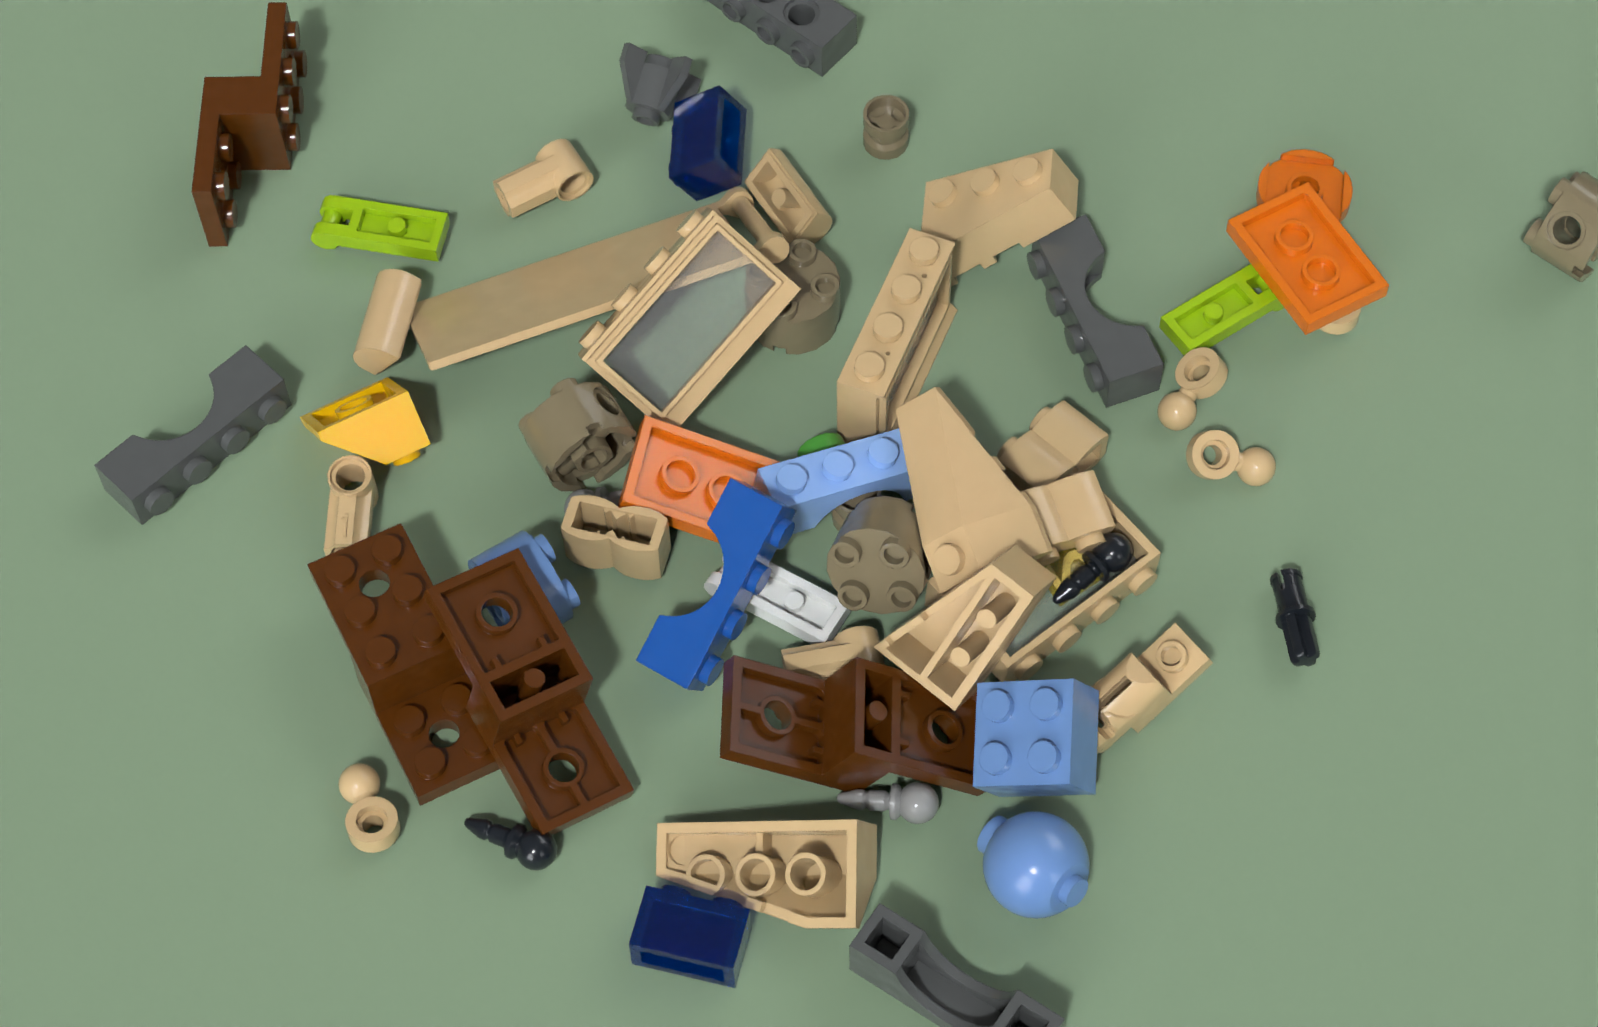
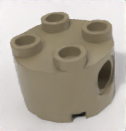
[1523,171,1598,282]
[744,239,841,355]
[518,378,637,491]
[827,496,932,614]

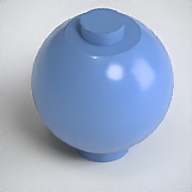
[977,811,1090,919]

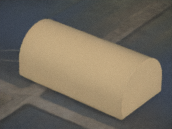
[744,148,832,243]
[353,269,422,375]

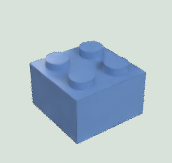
[973,678,1099,797]

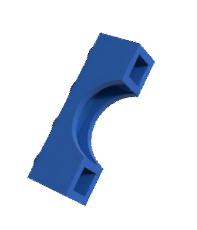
[636,478,797,691]

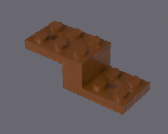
[191,2,307,247]
[307,523,500,806]
[424,548,634,835]
[720,655,985,796]

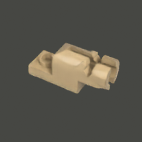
[1091,623,1213,754]

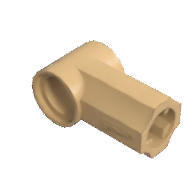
[493,139,594,218]
[324,455,379,556]
[781,626,885,680]

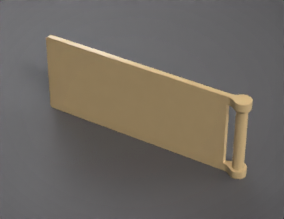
[410,186,789,370]

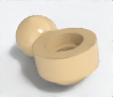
[1157,347,1228,431]
[1186,430,1276,486]
[338,763,400,853]

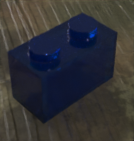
[668,85,747,202]
[629,885,752,988]

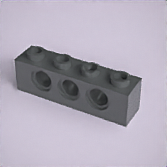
[706,0,857,77]

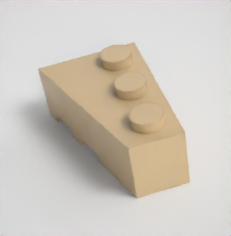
[921,149,1079,287]
[874,545,1057,711]

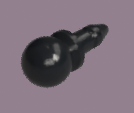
[1052,532,1133,604]
[464,818,557,870]

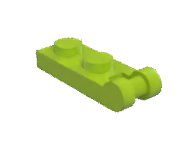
[311,195,450,262]
[1159,264,1284,355]

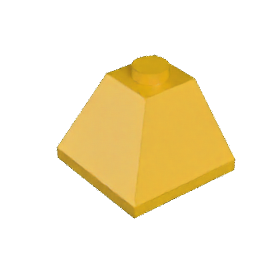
[300,377,431,466]

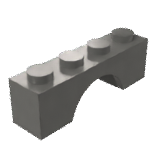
[1027,215,1164,408]
[94,345,291,525]
[849,903,1065,1027]

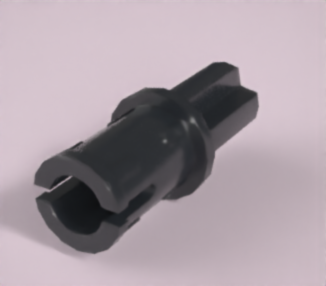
[1270,568,1320,667]

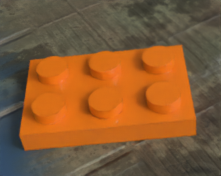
[1226,182,1389,335]
[618,415,780,543]

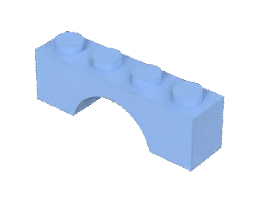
[753,428,913,534]

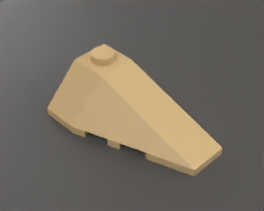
[896,387,1053,594]
[656,819,877,929]

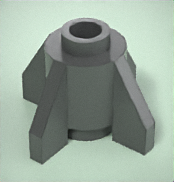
[619,42,701,126]

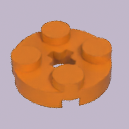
[1256,149,1353,223]

